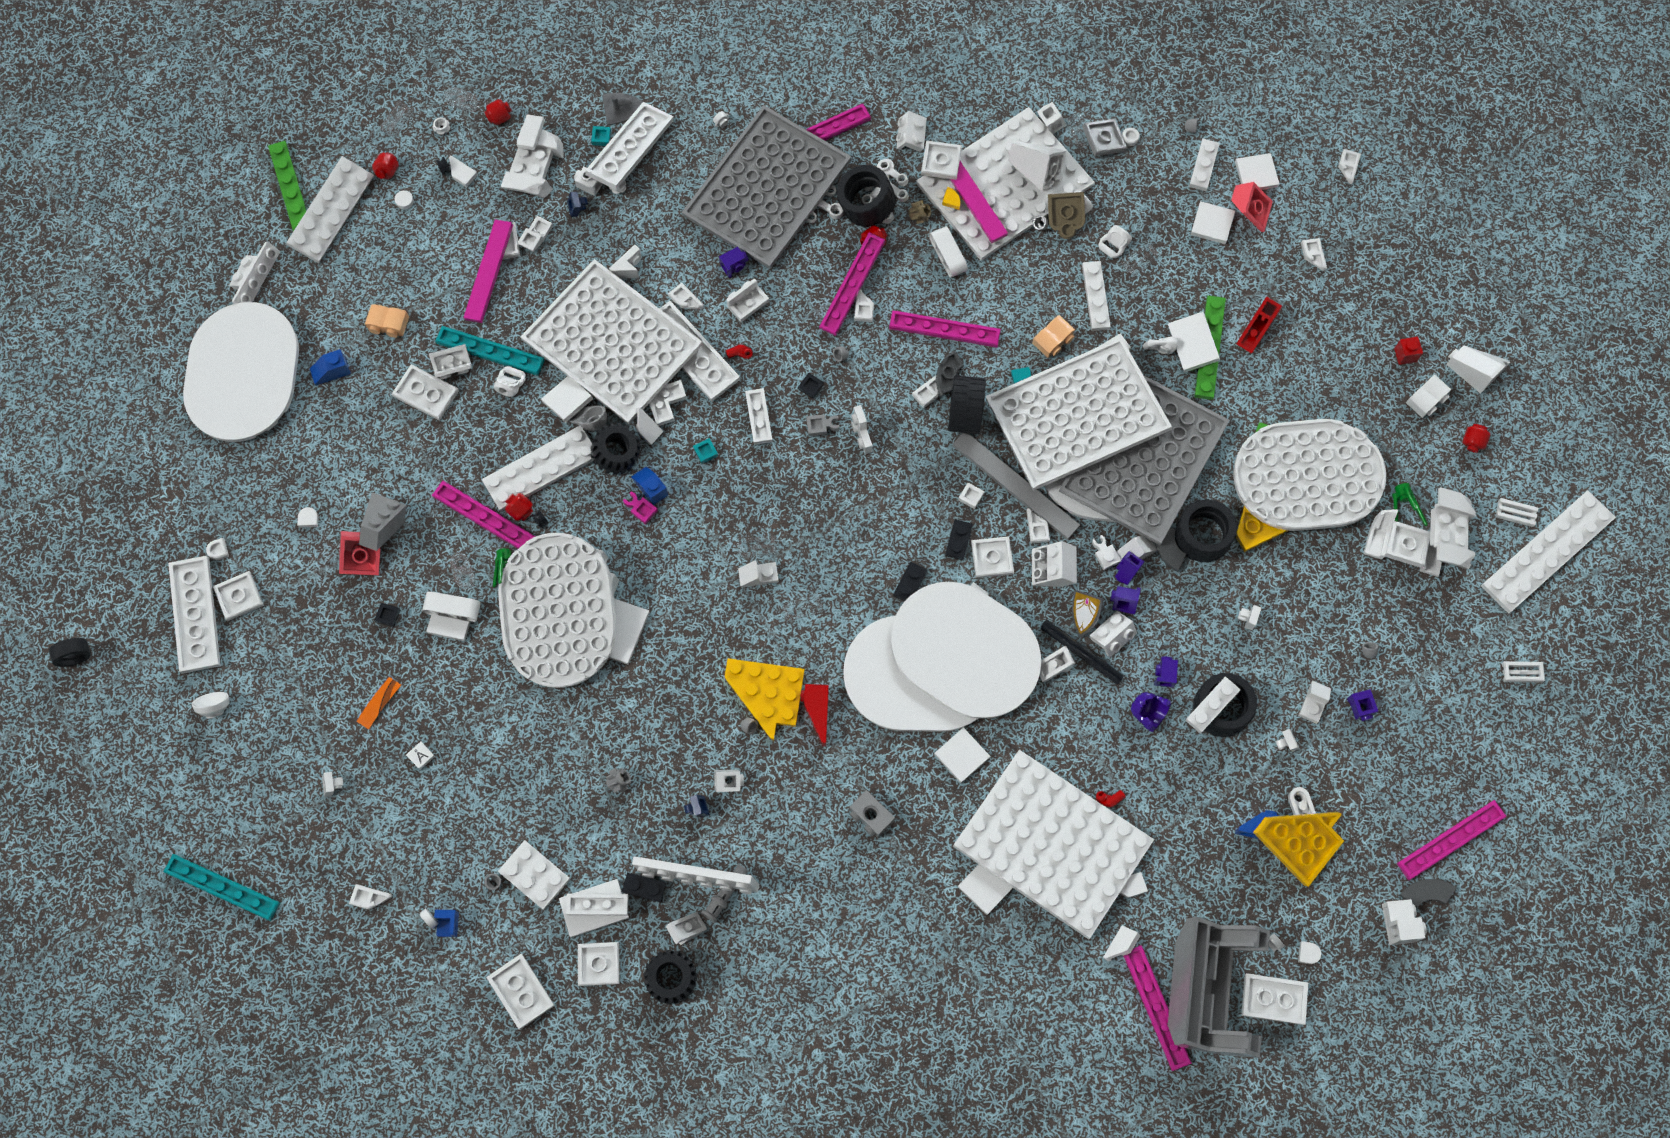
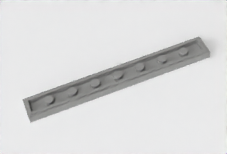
[952,433,1080,540]

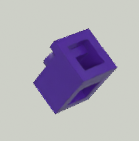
[719,246,749,278]
[1115,551,1144,585]
[1110,586,1141,615]
[1154,656,1178,688]
[1347,689,1379,722]

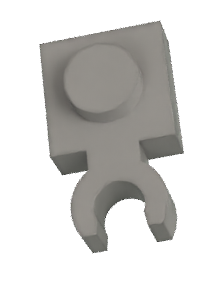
[806,414,840,436]

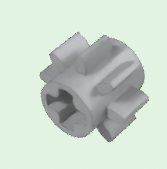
[606,768,631,793]

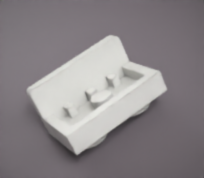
[896,111,927,152]
[726,279,769,322]
[429,344,472,379]
[1089,611,1137,657]

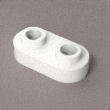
[1288,787,1316,815]

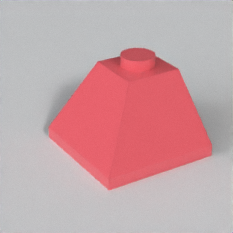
[1231,182,1273,232]
[339,531,380,575]

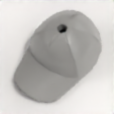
[570,406,607,431]

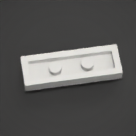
[1189,139,1220,191]
[745,388,772,445]
[1185,677,1240,734]
[566,894,629,916]

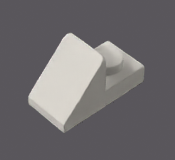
[609,245,642,279]
[738,561,779,587]
[1039,646,1075,682]
[1298,681,1331,724]
[666,912,707,945]

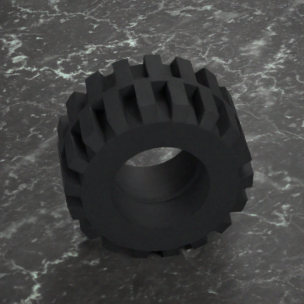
[590,423,641,475]
[644,950,697,1005]

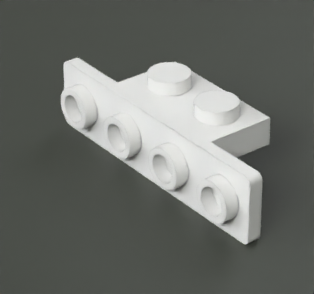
[229,242,280,304]

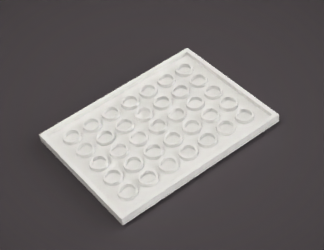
[916,107,1095,261]
[521,259,703,425]
[986,337,1172,491]
[953,750,1154,939]

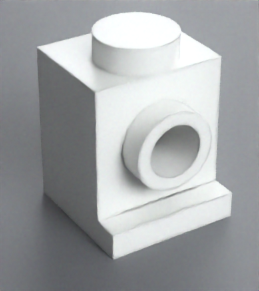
[1037,102,1066,134]
[574,166,603,196]
[714,770,744,792]

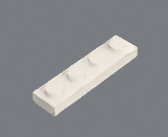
[1082,261,1111,331]

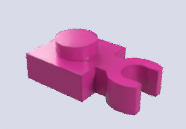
[623,492,658,525]

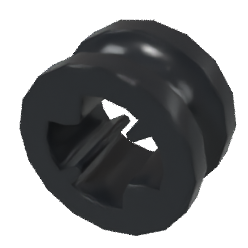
[436,157,451,175]
[531,510,548,529]

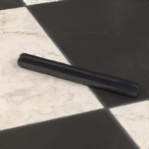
[1041,620,1124,684]

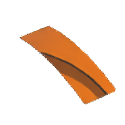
[356,677,401,729]

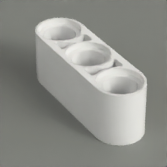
[929,226,968,278]
[422,592,481,622]

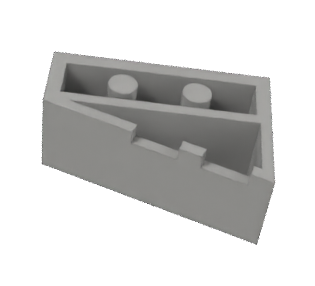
[359,492,406,551]

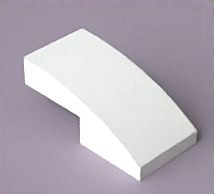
[518,216,554,252]

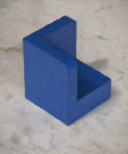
[434,910,459,937]

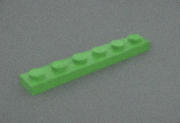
[268,141,307,231]
[1194,295,1226,400]

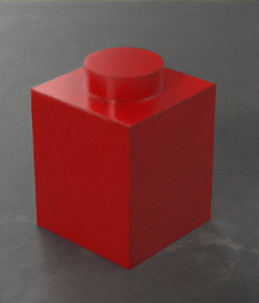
[1394,336,1423,365]

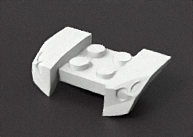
[501,126,564,198]
[1430,488,1476,570]
[1364,510,1442,577]

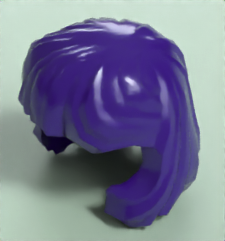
[1131,692,1171,732]

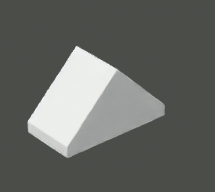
[1116,536,1157,560]

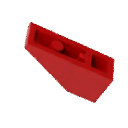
[1236,296,1283,354]
[801,684,829,747]

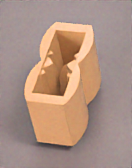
[365,304,409,338]
[1032,315,1075,358]

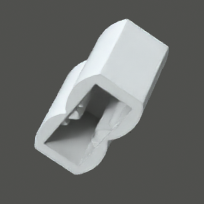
[1406,375,1451,418]

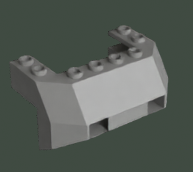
[1168,916,1270,1058]

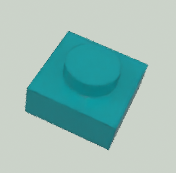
[591,126,611,146]
[693,438,718,464]

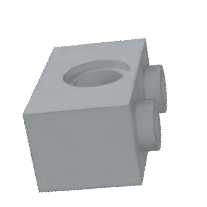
[849,790,895,838]

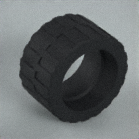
[836,165,896,227]
[948,375,986,434]
[1175,499,1238,563]
[1192,673,1258,737]

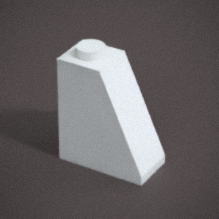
[1008,142,1066,190]
[1446,345,1510,394]

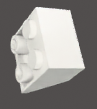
[1032,541,1077,587]

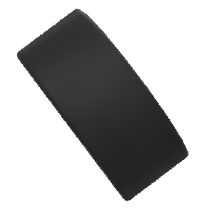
[49,638,91,667]

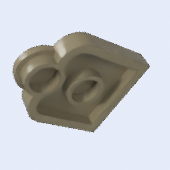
[1047,192,1085,239]

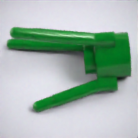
[1392,483,1428,526]
[492,548,512,588]

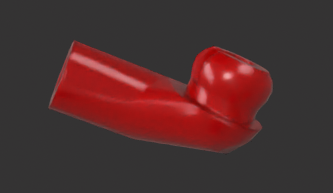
[725,344,753,359]
[1096,790,1126,808]

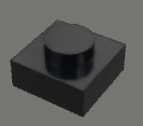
[798,373,824,399]
[374,603,401,628]

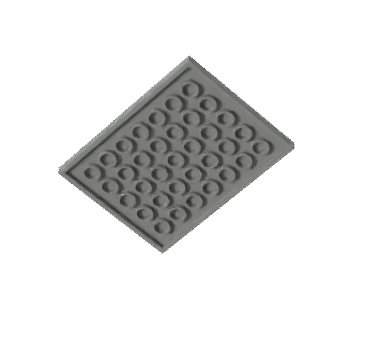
[682,105,852,269]
[1059,375,1229,545]

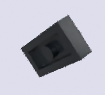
[945,519,973,561]
[893,561,927,601]
[622,872,667,903]

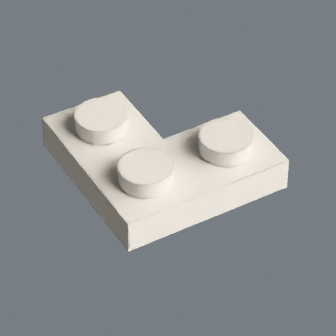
[649,380,687,426]
[851,405,873,454]

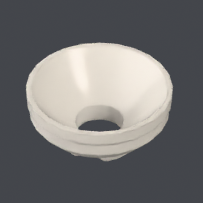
[192,692,230,718]

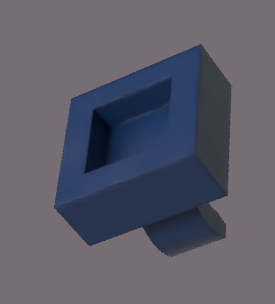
[567,192,588,217]
[684,794,710,817]

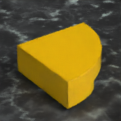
[942,187,960,210]

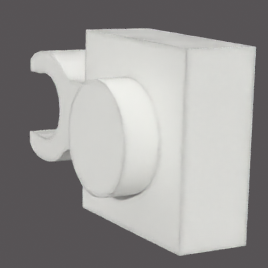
[1092,535,1121,571]

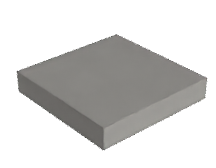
[1082,119,1127,156]

